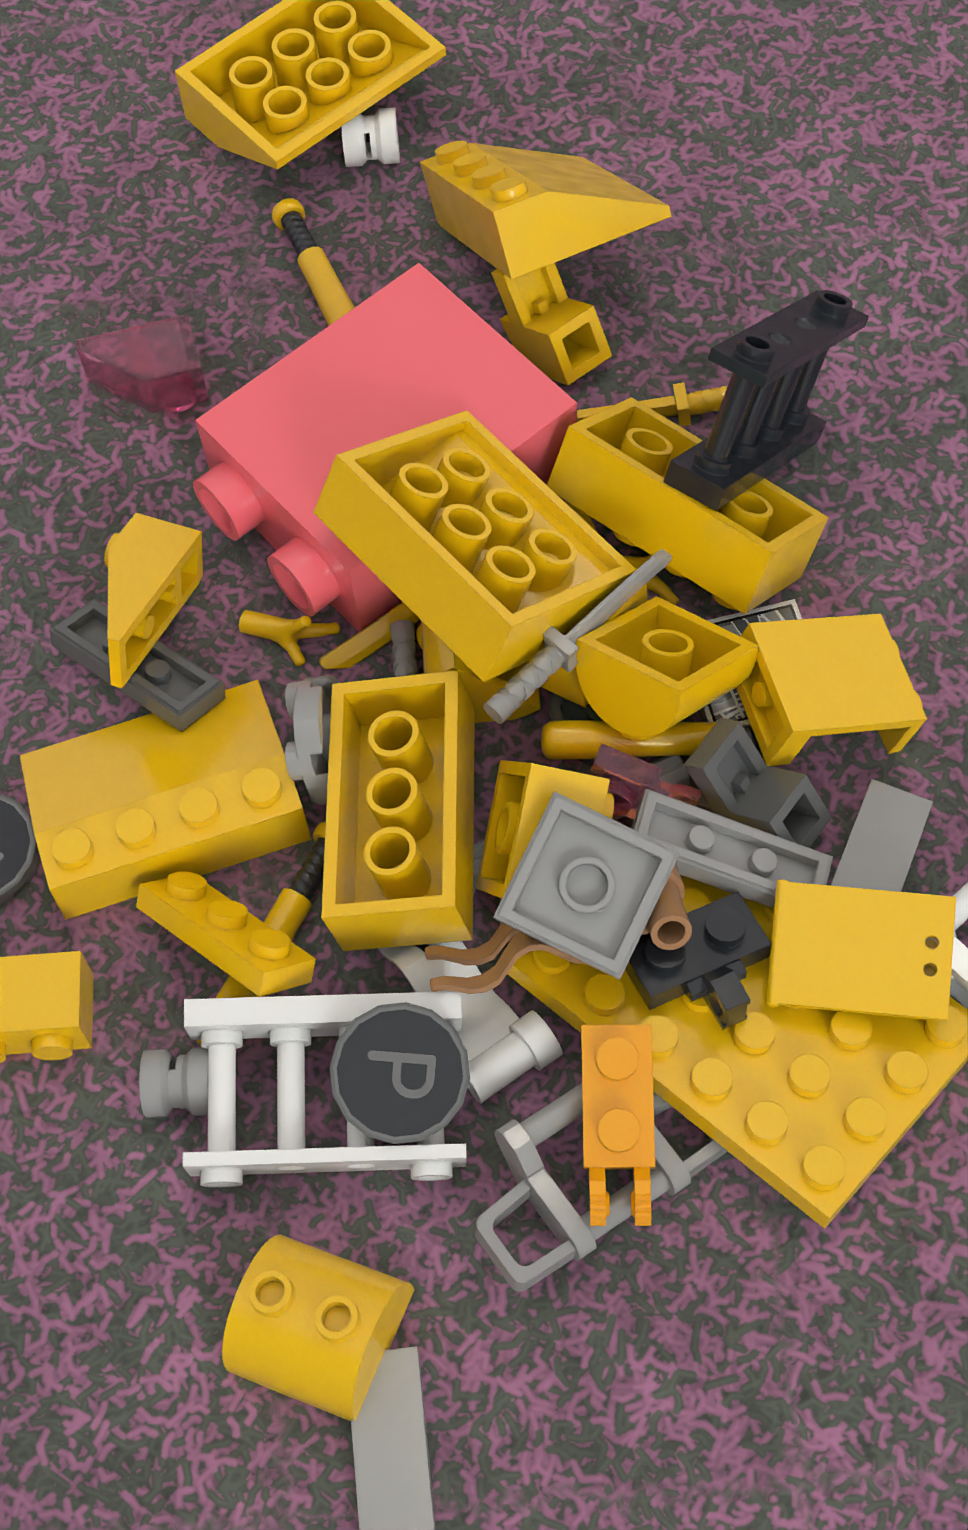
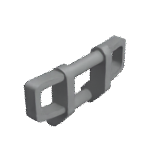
[475,1083,727,1292]

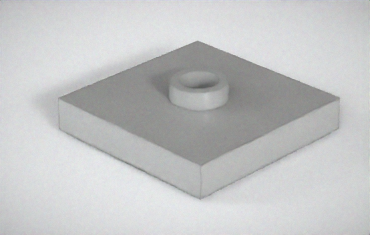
[493,791,681,979]

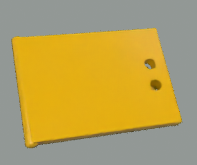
[766,879,956,1022]

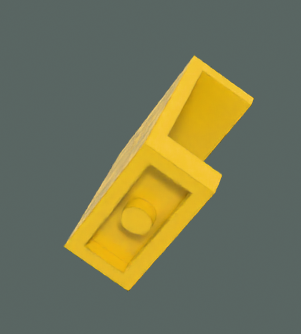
[736,614,927,766]

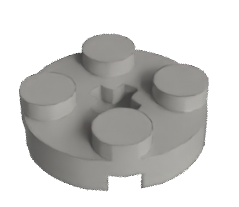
[285,675,340,805]

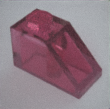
[75,314,209,413]

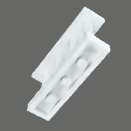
[183,991,466,1187]

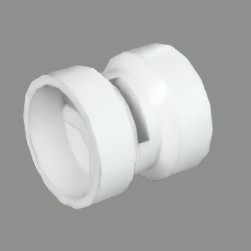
[341,107,400,167]

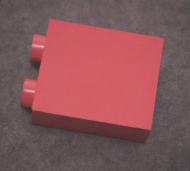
[193,263,577,632]

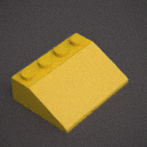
[175,0,446,170]
[420,140,672,279]
[313,410,637,682]
[20,680,312,920]

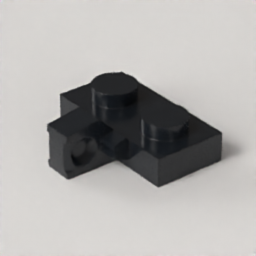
[625,891,772,1030]

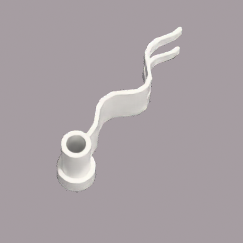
[378,941,563,1104]

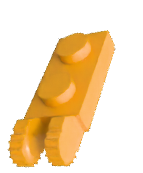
[581,1024,655,1226]

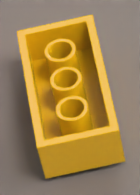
[547,397,829,614]
[321,670,475,951]

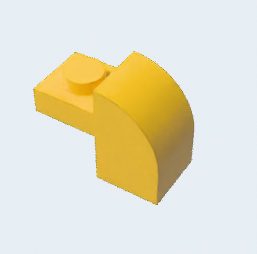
[491,263,612,385]

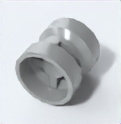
[139,1047,208,1118]

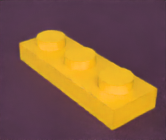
[136,871,316,997]

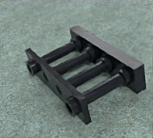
[663,290,869,511]

